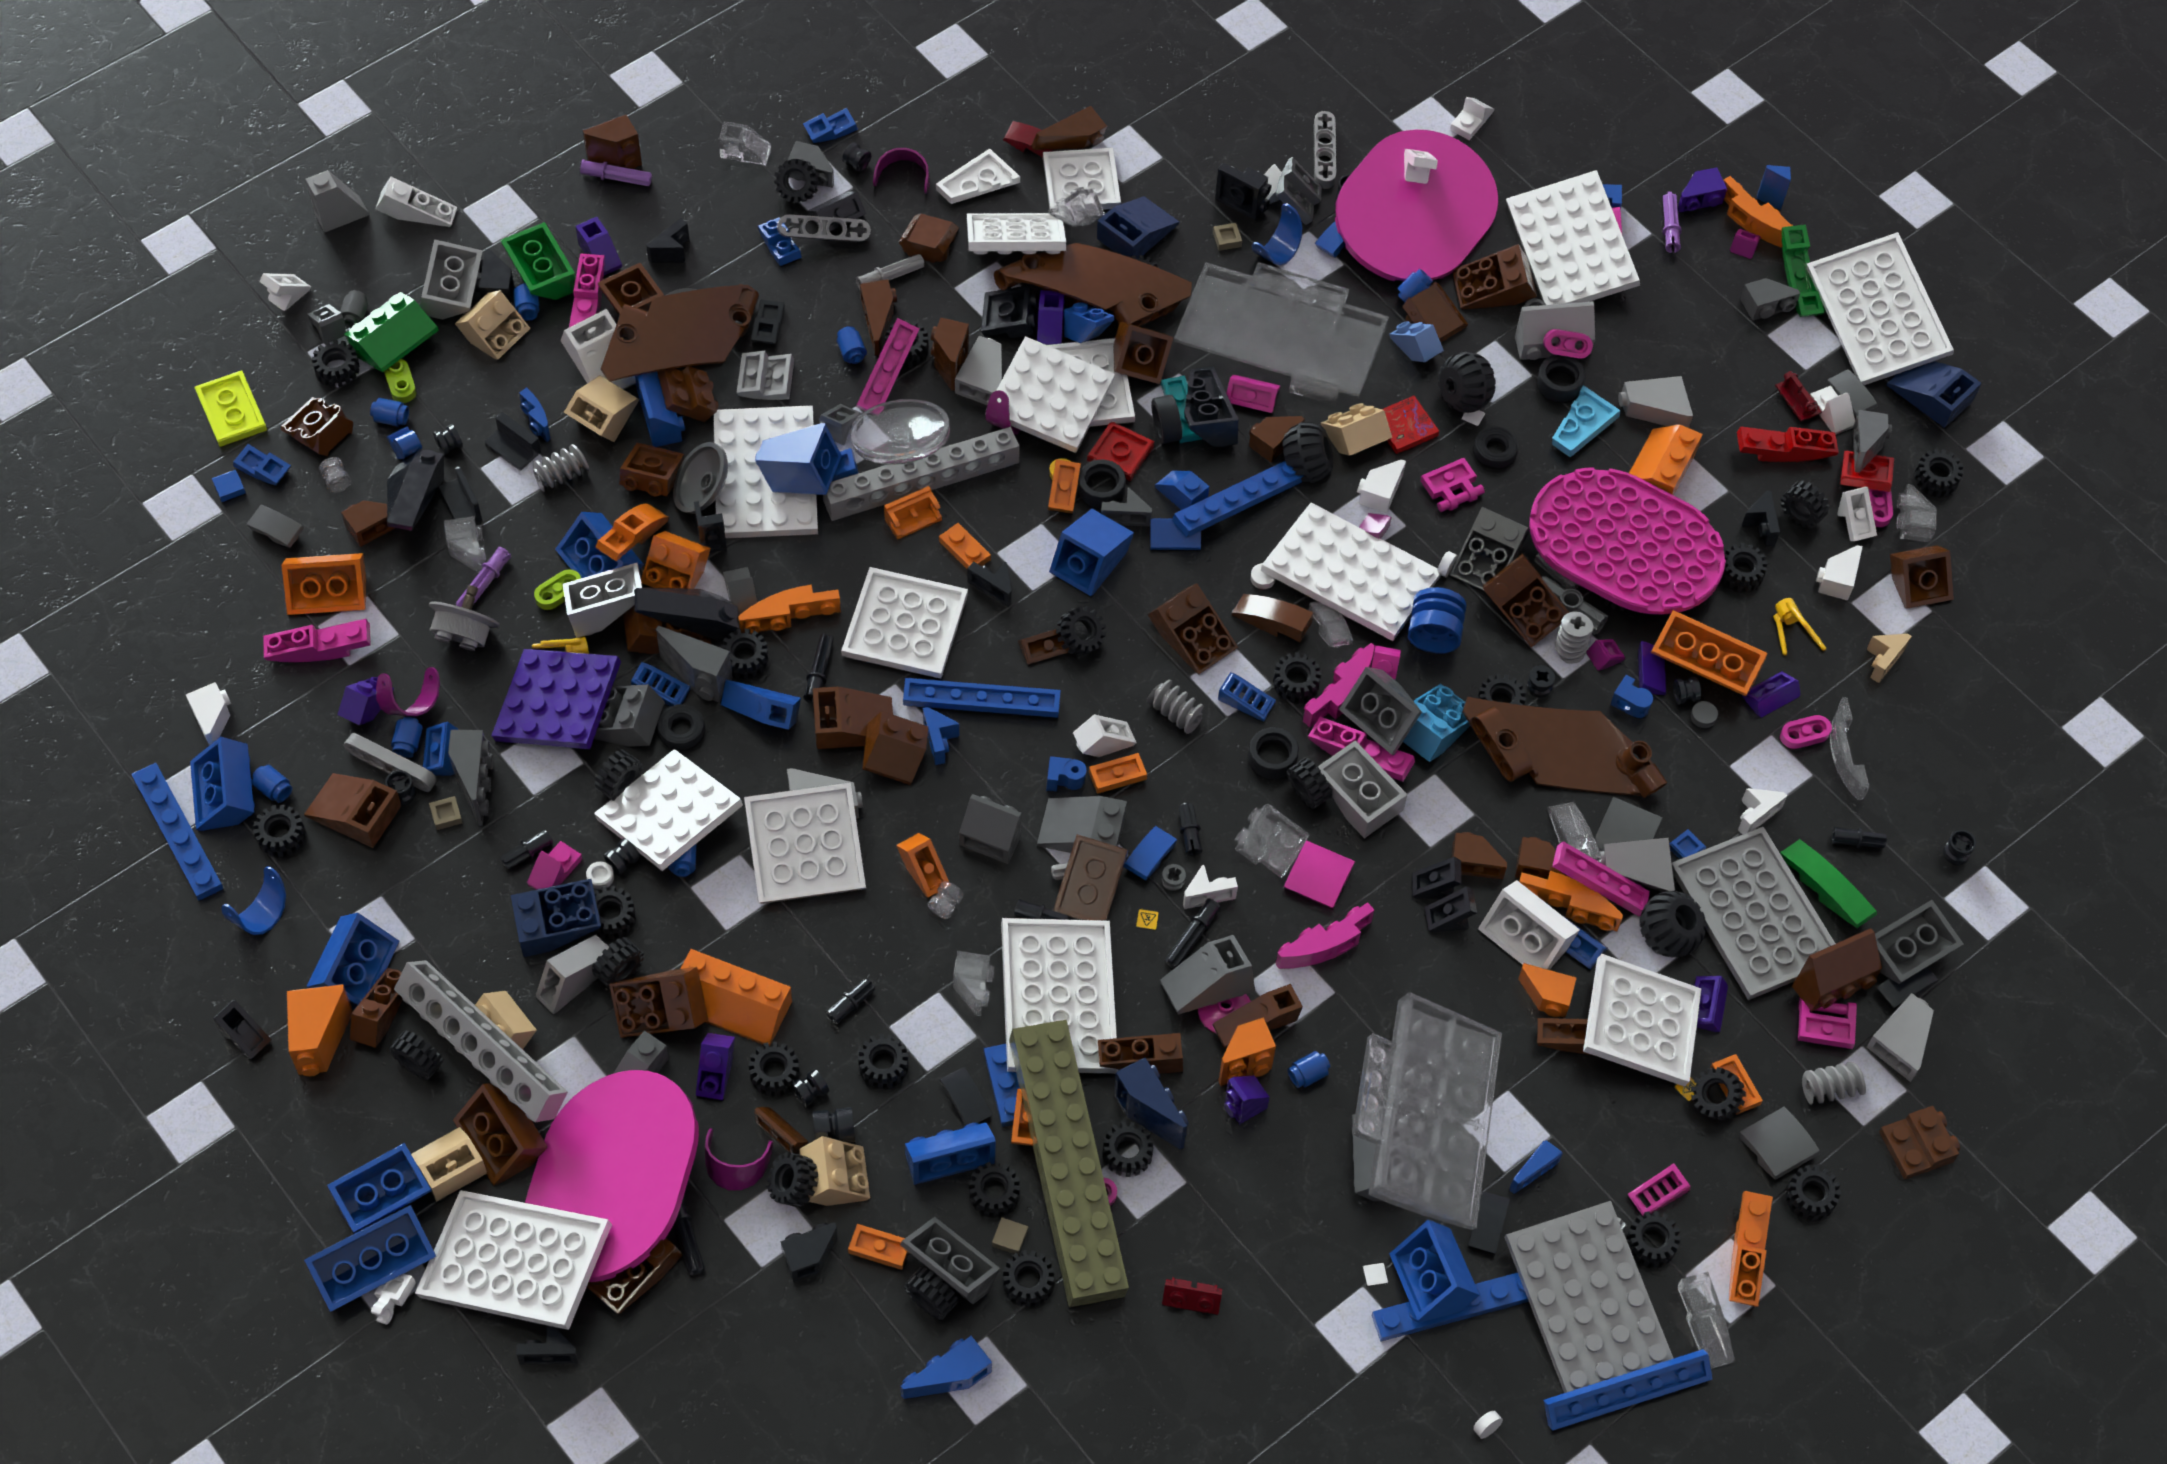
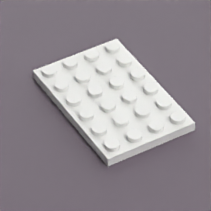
[1506,170,1640,305]
[1807,232,1954,385]
[714,406,818,538]
[1261,503,1441,641]
[1001,918,1118,1073]
[415,1190,612,1330]

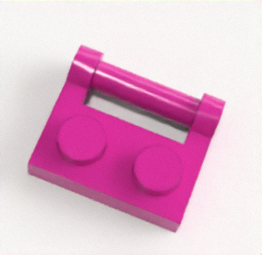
[1798,998,1857,1049]

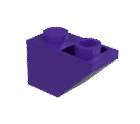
[1678,167,1727,212]
[575,216,622,275]
[1037,290,1065,345]
[337,677,394,725]
[696,1033,735,1100]
[1224,1075,1270,1124]

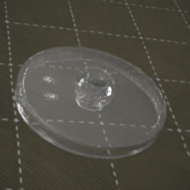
[850,399,950,465]

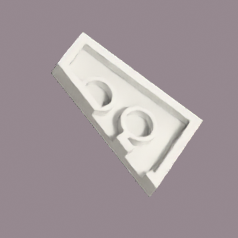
[936,149,1020,204]

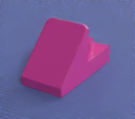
[527,841,582,890]

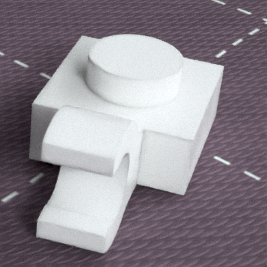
[371,1274,416,1325]

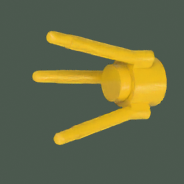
[1773,598,1826,655]
[532,636,589,654]

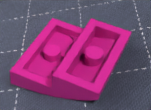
[1284,840,1355,909]

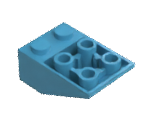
[1403,684,1471,762]

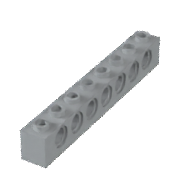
[823,427,1019,521]
[394,960,568,1122]

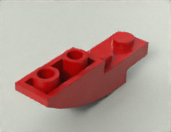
[1737,427,1839,462]

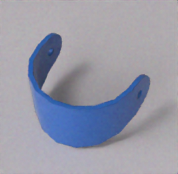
[1252,203,1302,265]
[221,866,286,935]

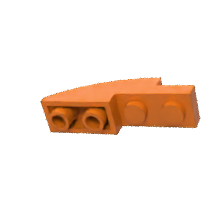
[1723,176,1793,247]
[595,503,670,561]
[738,584,841,634]
[1519,871,1623,931]
[1729,1191,1773,1307]

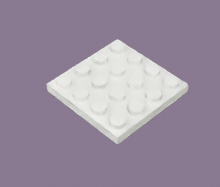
[967,213,1066,254]
[985,336,1115,453]
[1047,338,1135,427]
[841,567,968,679]
[594,749,743,871]
[744,783,866,904]
[1583,954,1701,1086]

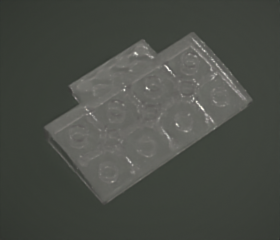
[1174,262,1389,397]
[1352,992,1502,1230]

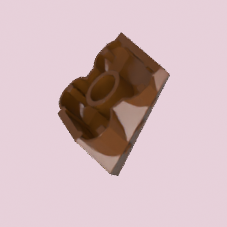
[899,214,959,263]
[1402,282,1468,343]
[281,397,353,456]

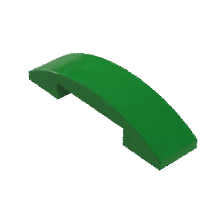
[1782,225,1824,317]

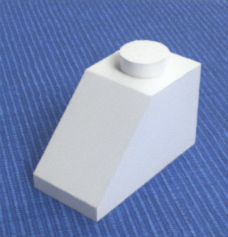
[1357,460,1406,513]
[1816,545,1862,600]
[186,682,231,745]
[1073,714,1137,757]

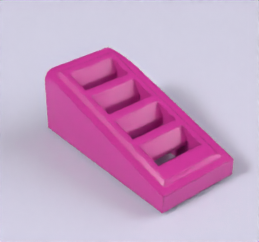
[1628,1164,1691,1216]

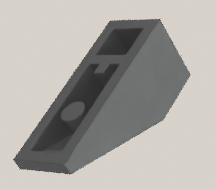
[1853,410,1892,472]
[613,1031,669,1074]

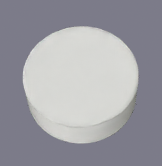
[1437,551,1457,578]
[1250,563,1276,589]
[586,862,614,890]
[1474,1411,1503,1439]

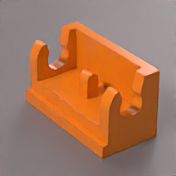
[884,486,942,540]

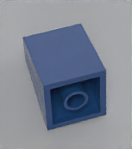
[755,423,842,495]
[1049,509,1134,596]

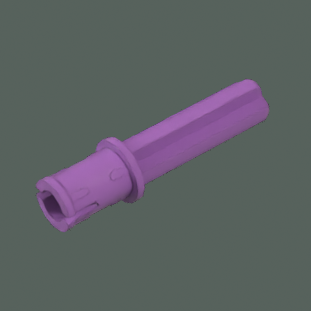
[580,159,652,186]
[1663,192,1682,253]
[456,547,512,607]

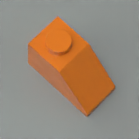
[896,833,950,898]
[1518,963,1576,1017]

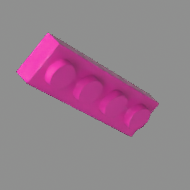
[856,318,920,417]
[1552,841,1650,917]

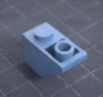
[1389,321,1444,362]

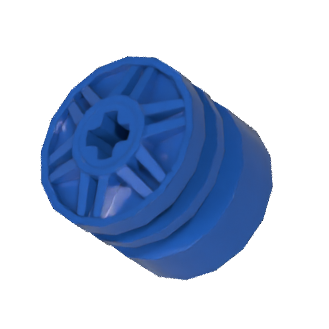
[1408,587,1467,653]

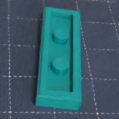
[1161,375,1202,443]

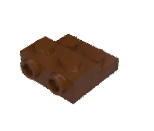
[657,366,718,422]
[619,443,684,497]
[1879,1106,1960,1180]

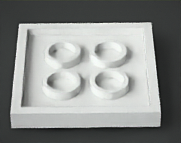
[1043,148,1121,213]

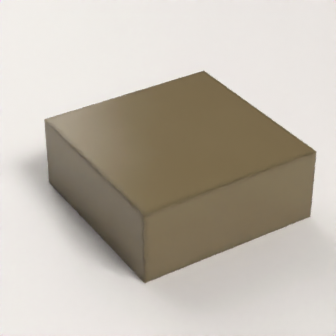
[1213,223,1242,251]
[429,796,462,830]
[992,1218,1028,1255]

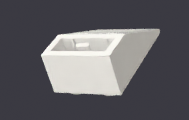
[561,309,636,390]

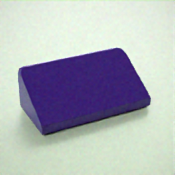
[1638,641,1666,695]
[1742,671,1800,717]
[1695,976,1728,1032]

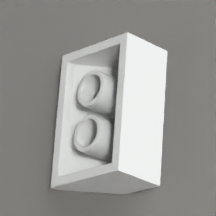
[1478,880,1580,970]

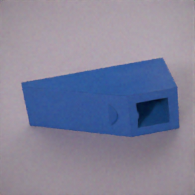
[721,679,801,730]
[901,1336,992,1399]

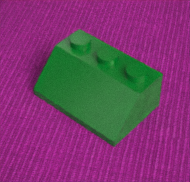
[500,222,576,300]
[344,292,439,372]

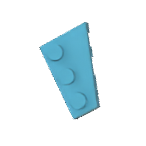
[1552,385,1620,457]

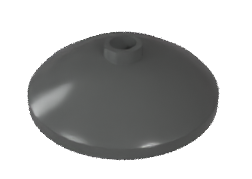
[673,442,728,514]

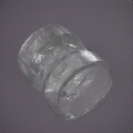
[319,457,351,493]
[928,881,964,919]

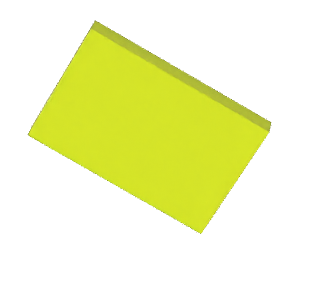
[195,370,267,447]

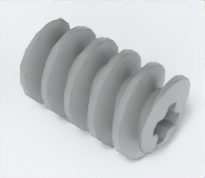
[533,444,589,492]
[1555,612,1594,664]
[1147,679,1204,734]
[1802,1062,1866,1105]

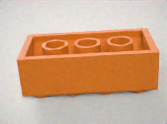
[1651,610,1768,696]
[680,949,792,1047]

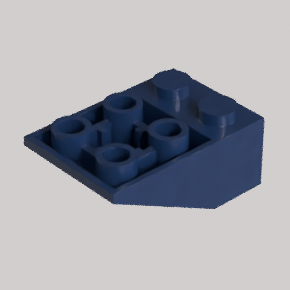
[1097,196,1179,259]
[1887,361,1982,428]
[511,879,601,957]
[1114,1058,1188,1150]

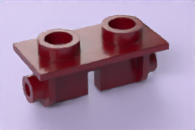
[1775,371,1822,422]
[1162,1277,1223,1315]

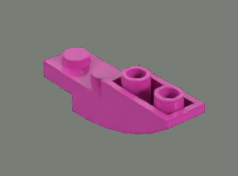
[569,254,605,328]
[264,619,371,662]
[1303,643,1375,728]
[1308,717,1415,782]
[1276,902,1374,969]

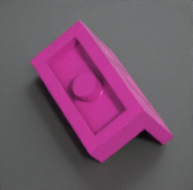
[1226,375,1280,413]

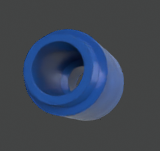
[1398,268,1433,302]
[514,283,539,321]
[837,326,867,364]
[370,398,409,427]
[391,717,423,758]
[252,765,292,803]
[669,844,697,877]
[1287,1051,1330,1088]

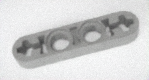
[1314,111,1336,189]
[777,214,871,242]
[343,733,437,792]

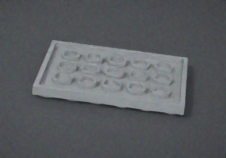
[1672,827,1836,1000]
[1504,1201,1674,1393]

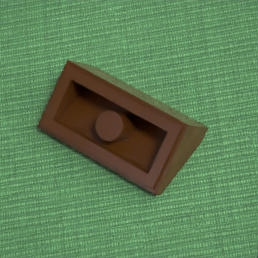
[1018,629,1069,665]
[754,1107,809,1154]

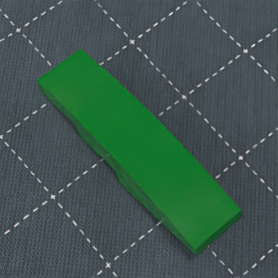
[1780,839,1877,928]

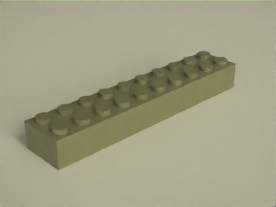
[1009,1019,1129,1307]

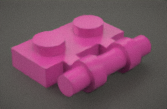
[1420,458,1485,512]

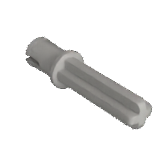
[856,254,924,290]

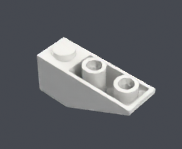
[376,177,457,227]

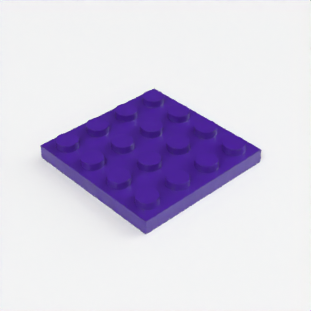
[491,649,621,749]

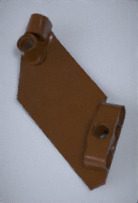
[994,243,1192,327]
[600,284,759,382]
[1462,697,1667,798]

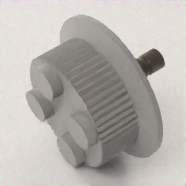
[429,585,500,651]

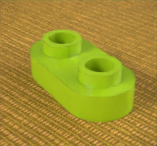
[384,359,416,403]
[534,570,581,610]

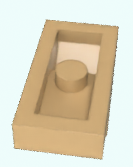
[1867,633,1912,683]

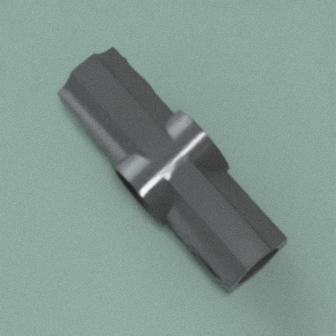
[1542,576,1608,635]

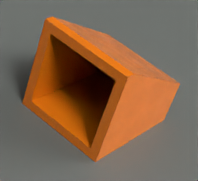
[287,984,352,1076]

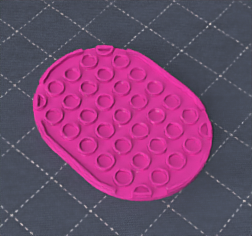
[1335,129,1498,281]
[1529,467,1726,615]
[525,1070,699,1282]

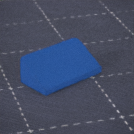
[1757,165,1791,210]
[1150,518,1201,550]
[423,721,459,776]
[1563,916,1608,969]

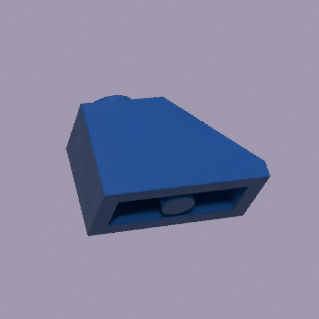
[1155,471,1209,510]

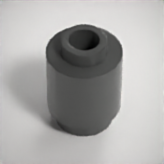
[340,290,368,328]

